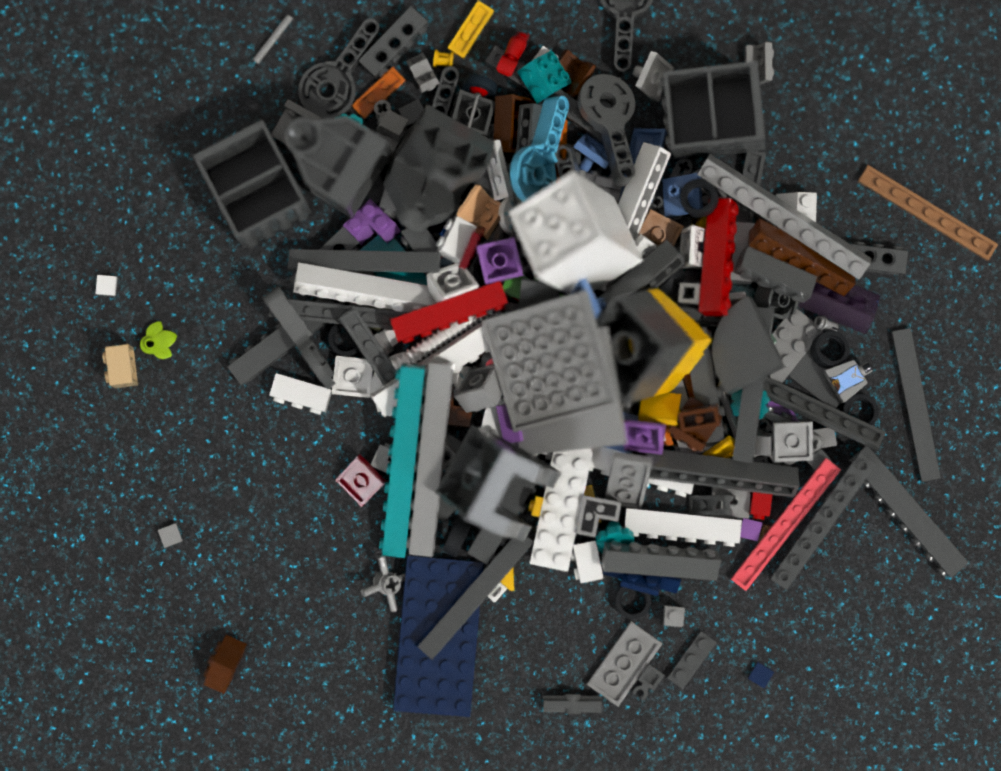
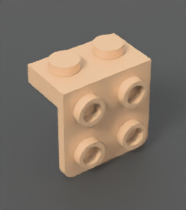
[457,184,501,240]

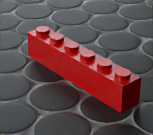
[698,198,739,316]
[390,281,509,344]

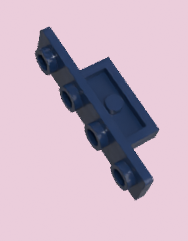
[603,571,681,596]

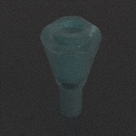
[730,284,757,300]

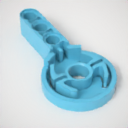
[510,96,569,202]

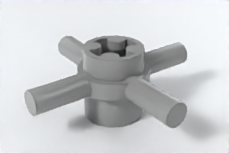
[361,555,405,612]

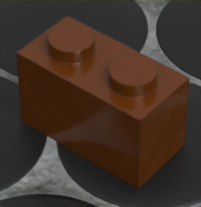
[678,403,721,432]

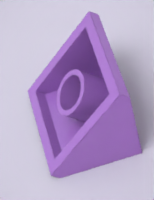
[476,237,523,284]
[624,420,666,455]

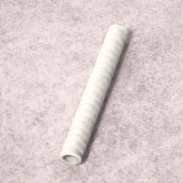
[391,309,494,371]

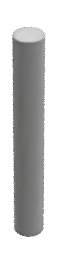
[253,14,293,64]

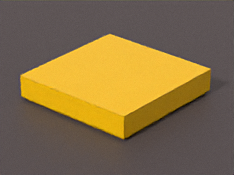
[638,393,682,426]

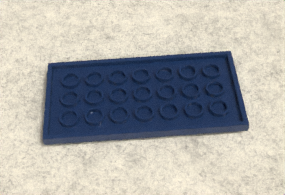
[393,556,484,717]

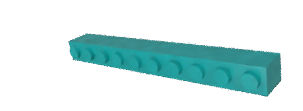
[379,363,425,558]

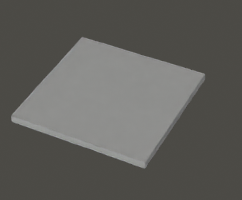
[481,290,620,432]
[518,327,628,455]

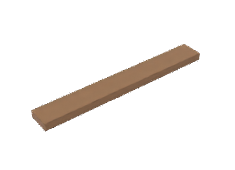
[857,165,998,261]

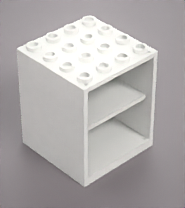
[509,171,643,294]

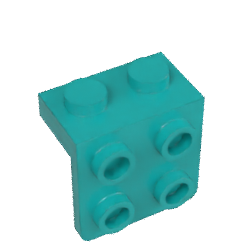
[517,51,571,104]

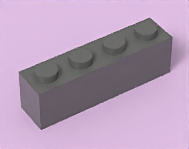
[734,246,817,303]

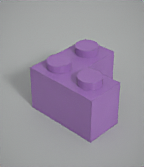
[343,199,401,245]

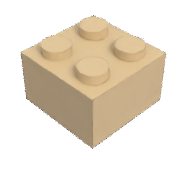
[103,344,138,388]

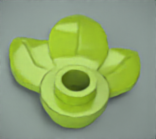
[140,321,177,359]

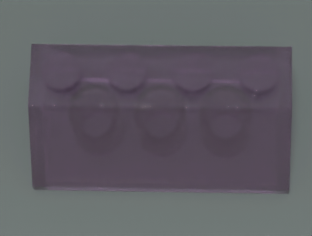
[798,282,881,334]

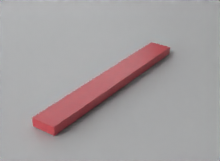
[731,457,841,591]

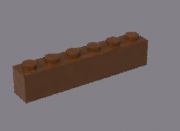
[749,219,855,296]

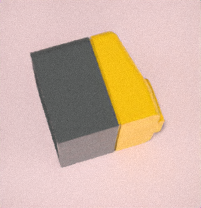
[596,288,711,404]

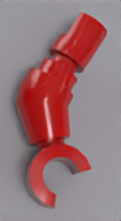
[496,32,529,77]

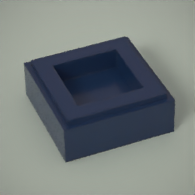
[748,662,774,689]

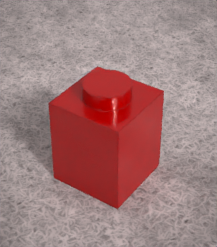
[749,492,772,520]

